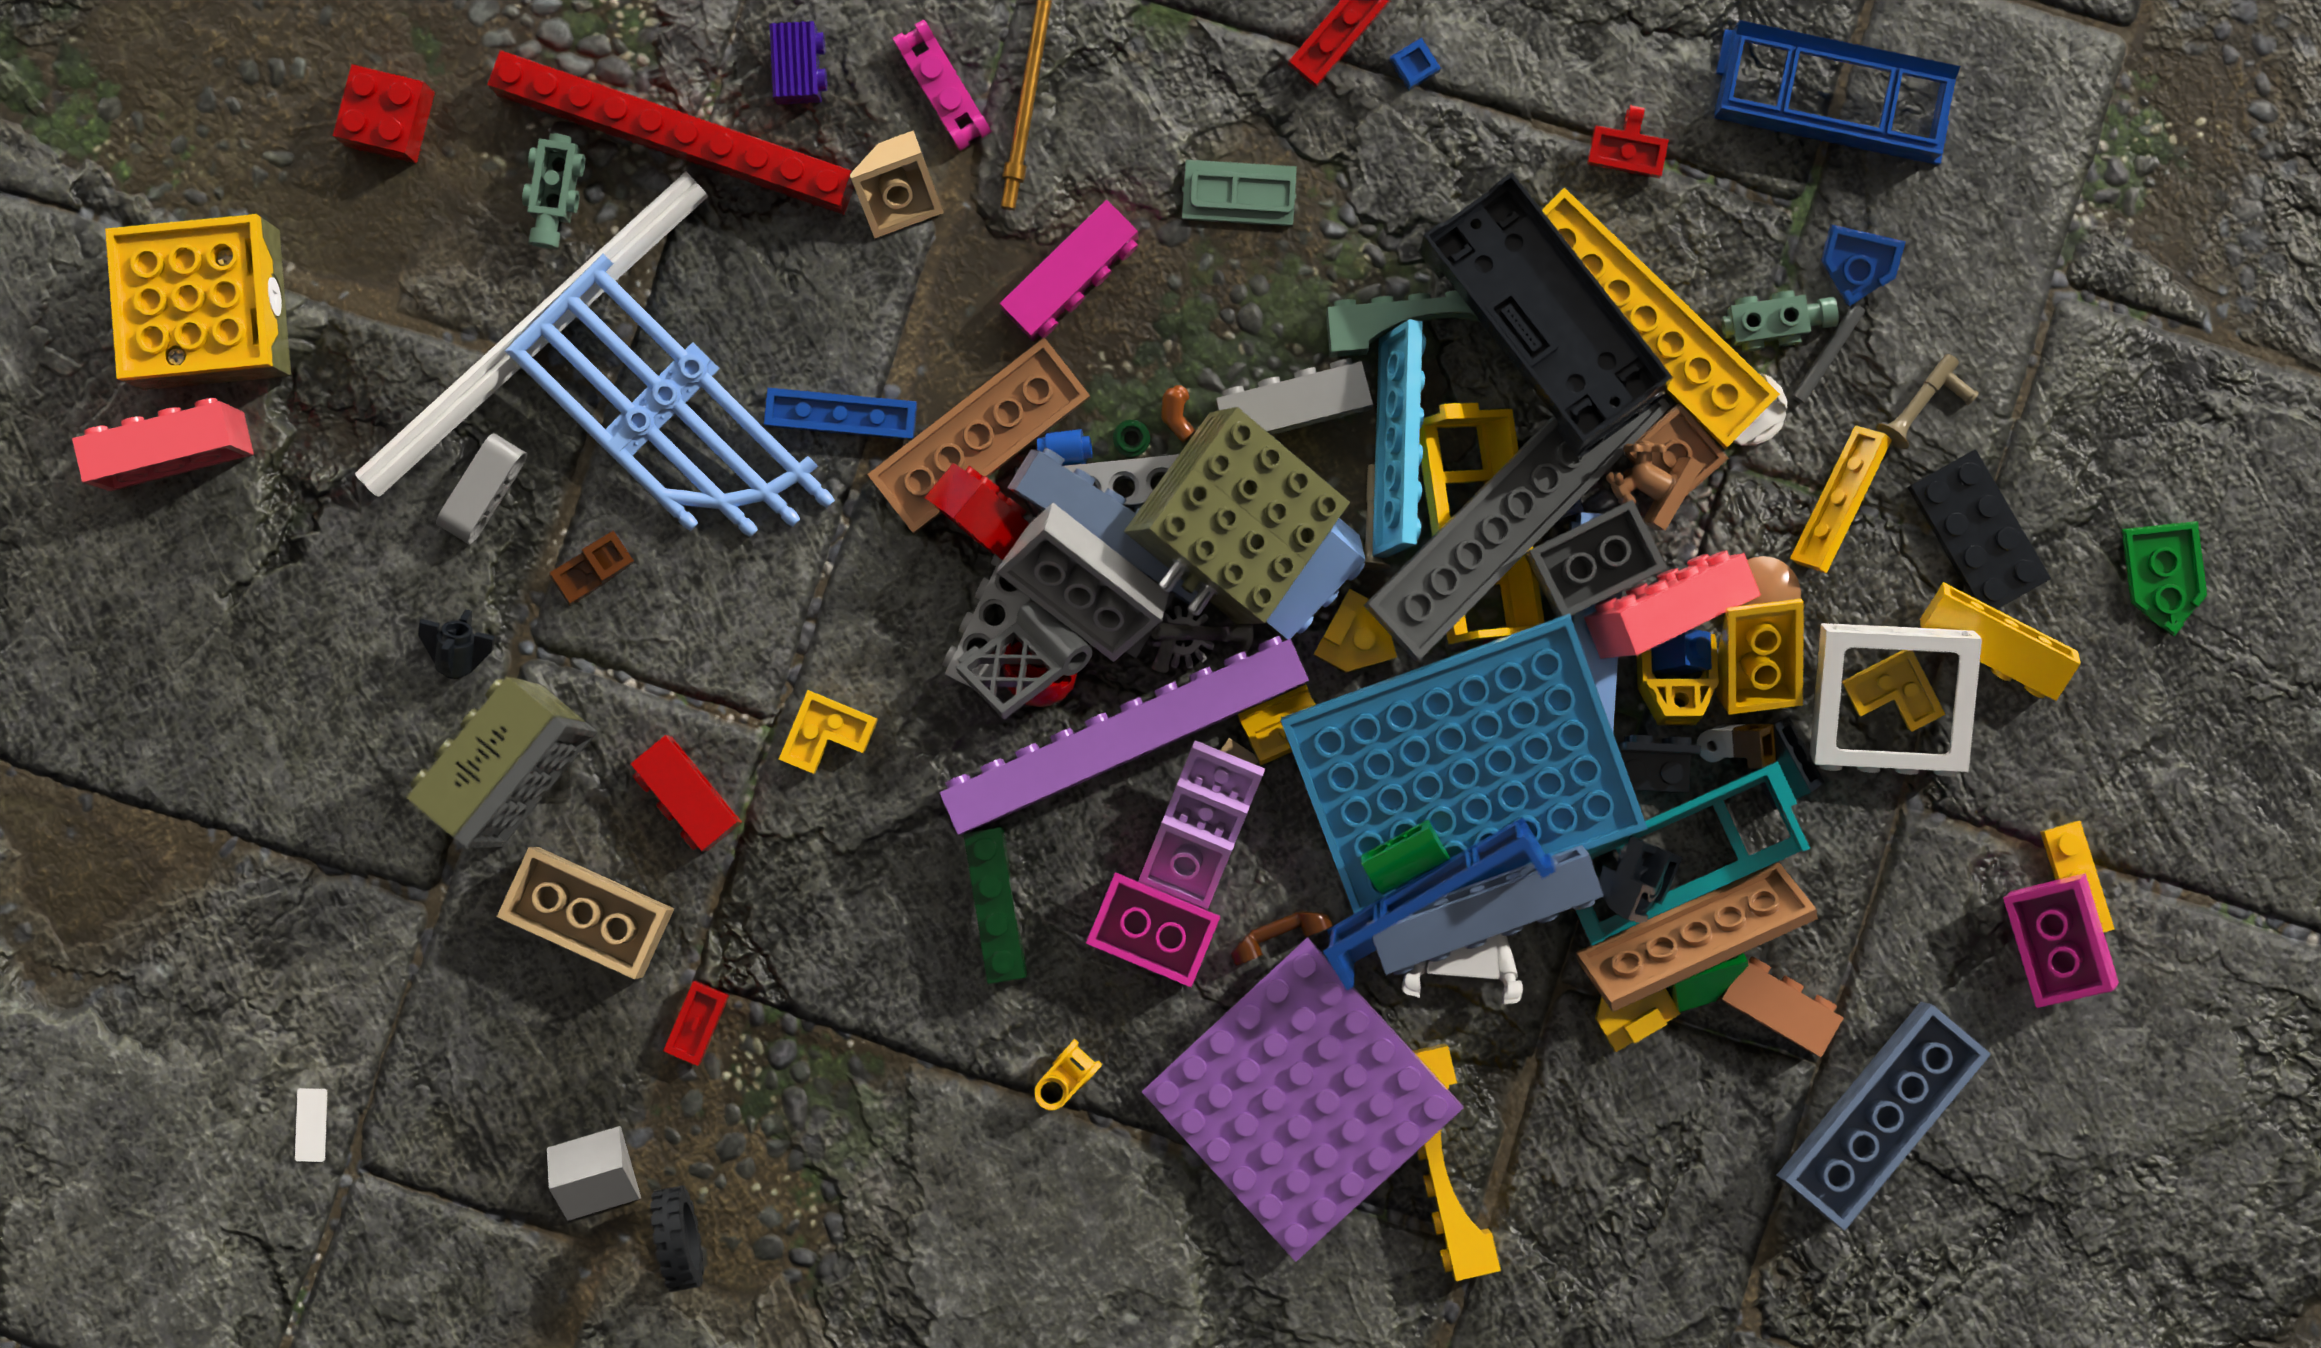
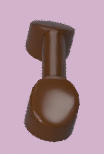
[1231,911,1333,966]

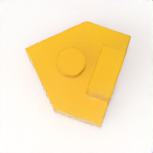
[1313,589,1397,673]
[1595,988,1681,1052]

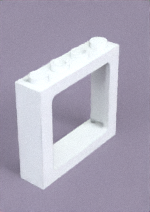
[1810,623,1982,776]

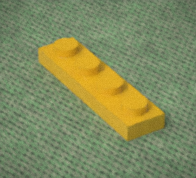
[1790,426,1892,573]

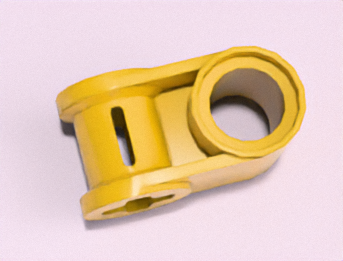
[1035,1039,1102,1110]

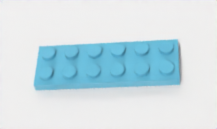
[1372,319,1426,558]

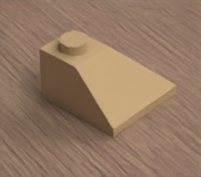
[850,131,944,238]

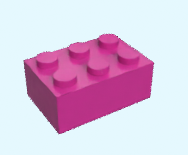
[1086,872,1221,987]
[2003,873,2119,1008]

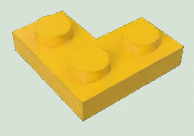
[1842,650,1946,732]
[779,690,878,774]

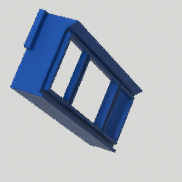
[1714,20,1961,165]
[1323,817,1556,990]

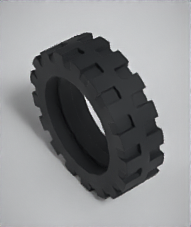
[650,1185,704,1292]

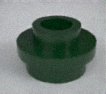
[1113,420,1150,457]

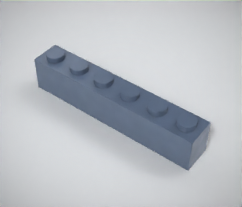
[1007,448,1198,605]
[1367,845,1604,975]

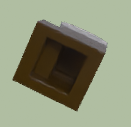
[1697,724,1776,768]

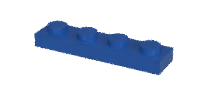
[764,388,917,440]

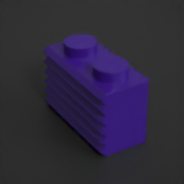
[769,21,827,105]

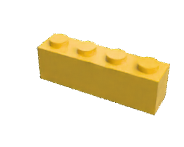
[1920,582,2081,701]

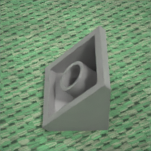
[547,1125,641,1221]

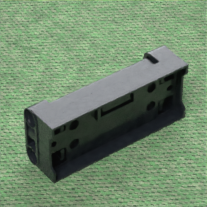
[1418,172,1673,458]

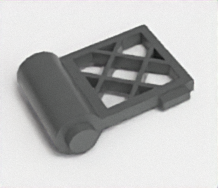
[956,601,1092,719]

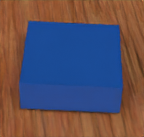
[1389,37,1441,91]

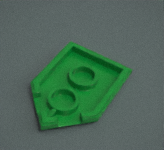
[2122,521,2207,637]

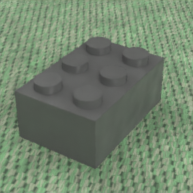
[1524,500,1667,618]

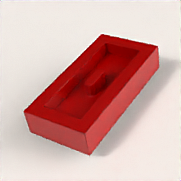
[663,981,730,1066]

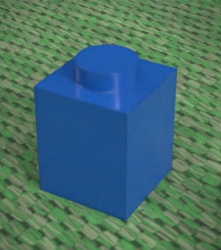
[1651,629,1712,676]

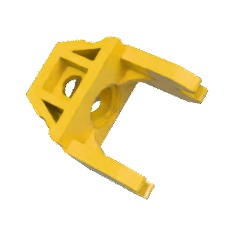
[1636,634,1719,725]

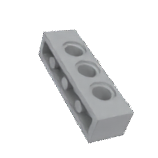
[1064,454,1179,513]
[942,555,1033,690]

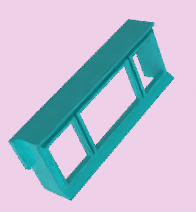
[1575,762,1810,946]

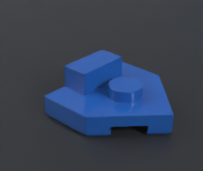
[1821,224,1906,306]

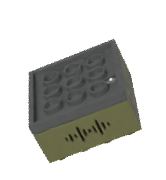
[406,676,598,848]

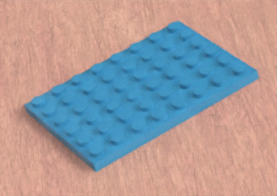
[1281,614,1648,914]

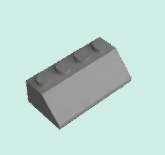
[997,502,1169,662]

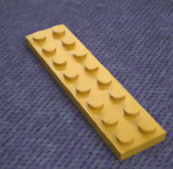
[1542,187,1780,449]

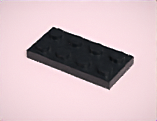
[1908,449,2051,609]

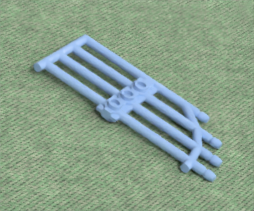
[505,254,835,537]

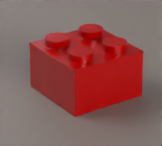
[333,64,435,163]
[924,463,1030,561]

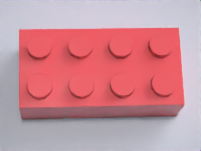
[72,398,254,491]
[1584,550,1761,659]

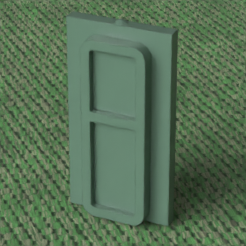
[1182,160,1297,226]

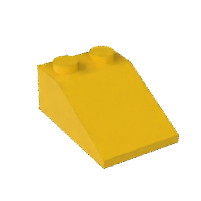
[1716,599,1804,715]

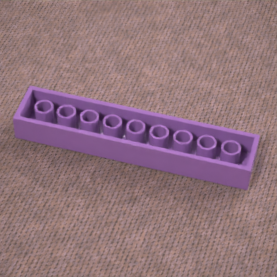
[940,636,1309,835]

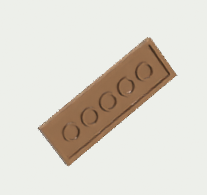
[867,337,1091,534]
[1576,861,1818,1012]

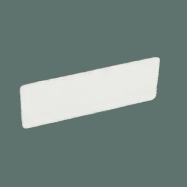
[295,1088,327,1162]

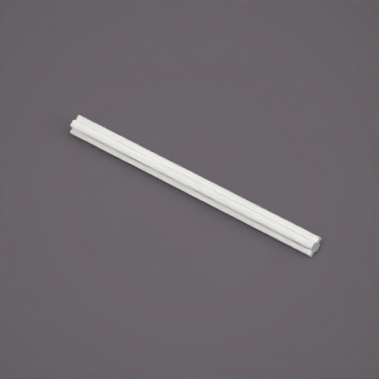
[355,171,708,497]

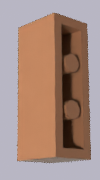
[1718,956,1844,1057]

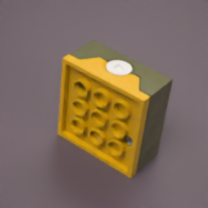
[105,214,291,390]

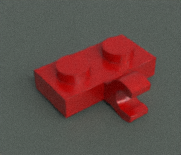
[1587,105,1669,178]

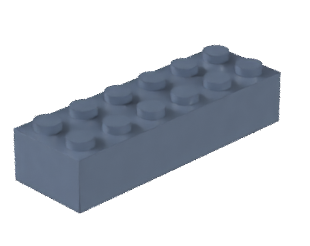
[1776,1002,1991,1231]

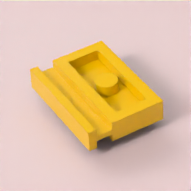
[1238,684,1316,766]

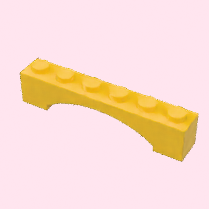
[1413,1043,1501,1281]

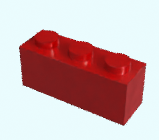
[631,735,742,851]

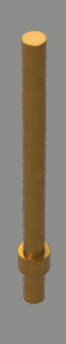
[1001,0,1052,211]

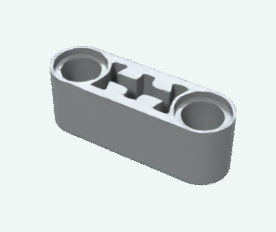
[436,433,527,544]

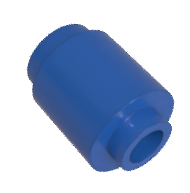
[1037,429,1093,466]

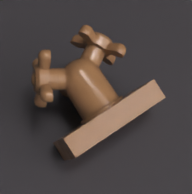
[1606,441,1703,530]

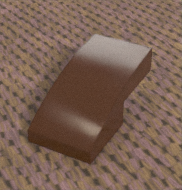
[549,530,634,606]

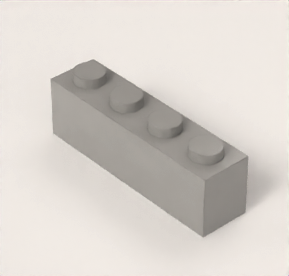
[1216,358,1373,435]

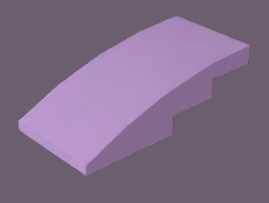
[1138,740,1265,910]

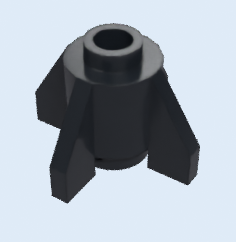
[418,609,495,679]

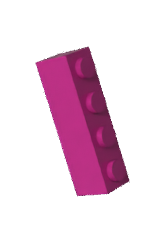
[1000,199,1139,341]

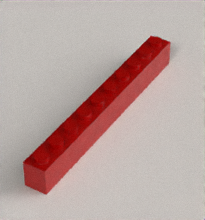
[487,50,854,215]

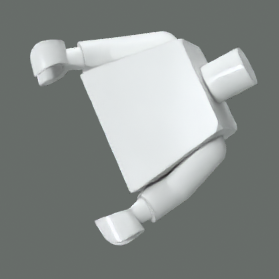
[1402,934,1523,1004]

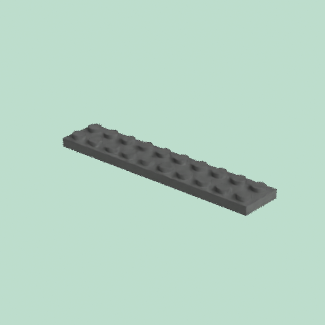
[1363,397,1671,661]

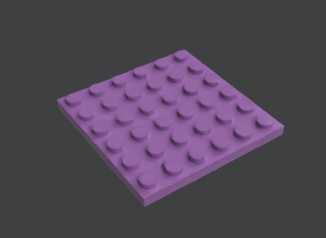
[1142,937,1464,1262]

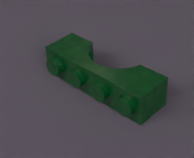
[963,827,1027,984]

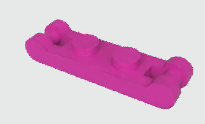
[892,19,992,151]

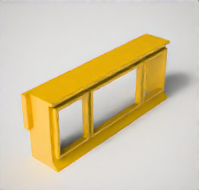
[1419,403,1545,644]

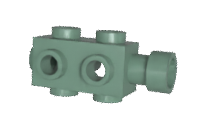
[522,133,585,249]
[1721,291,1839,352]

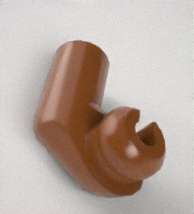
[1161,385,1196,443]

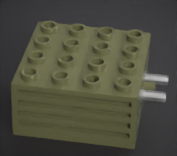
[1124,407,1350,624]

